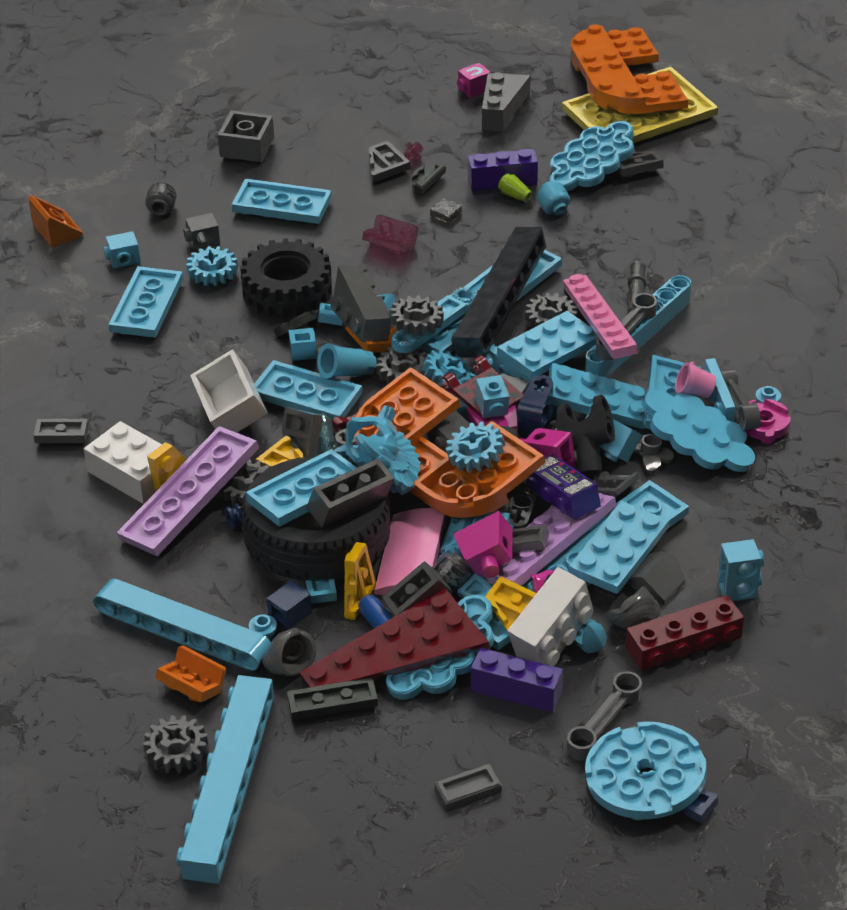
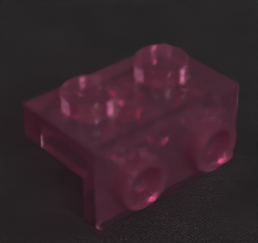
[362,214,419,254]

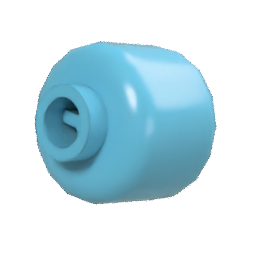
[537,181,570,215]

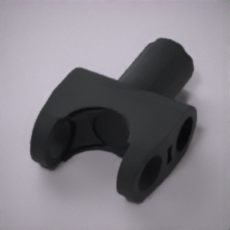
[556,395,615,477]

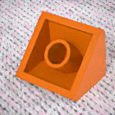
[28,195,84,247]

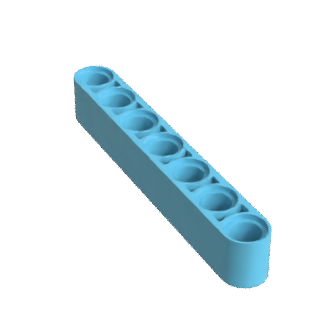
[585,275,691,378]
[93,578,271,671]

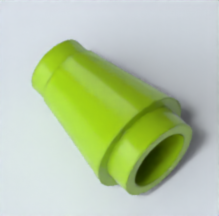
[498,173,533,203]

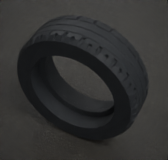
[242,456,390,581]

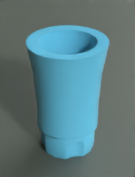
[317,343,377,379]

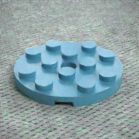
[585,722,707,820]

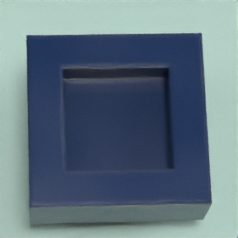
[679,788,718,823]

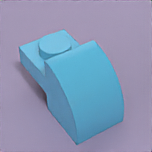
[289,328,317,361]

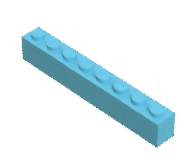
[176,675,274,884]

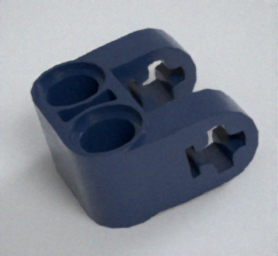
[517,375,555,437]

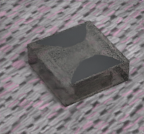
[430,198,462,223]

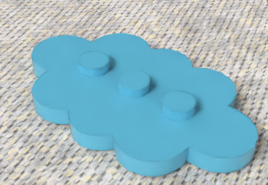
[549,121,634,192]
[643,390,755,472]
[386,595,494,700]

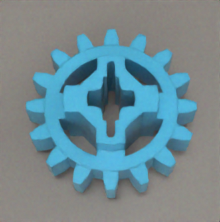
[186,246,238,286]
[421,349,475,388]
[446,422,505,473]

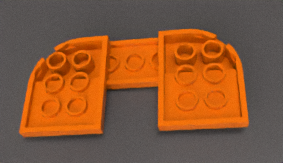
[571,24,688,114]
[355,367,546,518]

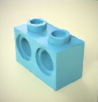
[717,539,764,601]

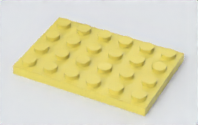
[562,67,718,144]

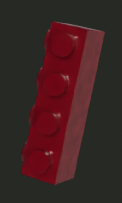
[626,595,744,671]

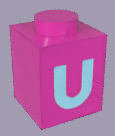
[457,63,491,98]

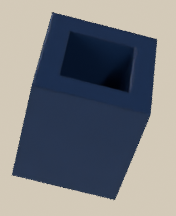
[267,581,312,630]

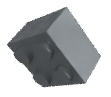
[218,111,274,162]

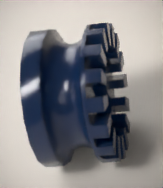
[224,503,243,530]

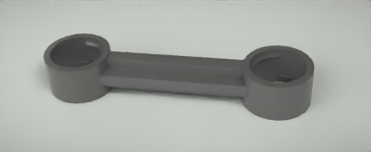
[596,293,657,360]
[720,368,761,430]
[567,671,642,761]

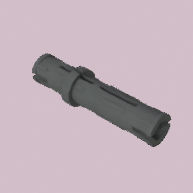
[628,261,647,313]

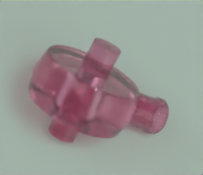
[403,142,424,161]

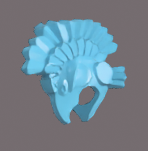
[334,405,421,495]

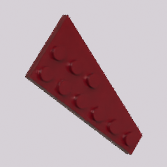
[300,588,491,688]

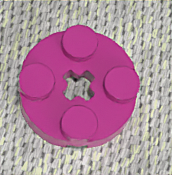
[739,399,791,444]

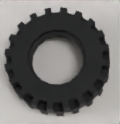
[240,238,332,318]

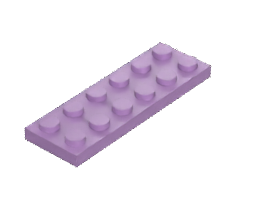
[117,426,259,556]
[472,493,617,586]

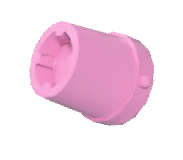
[675,361,716,399]

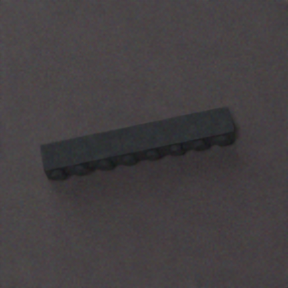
[451,227,546,358]

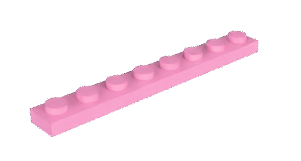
[563,274,638,359]

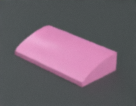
[374,508,446,595]

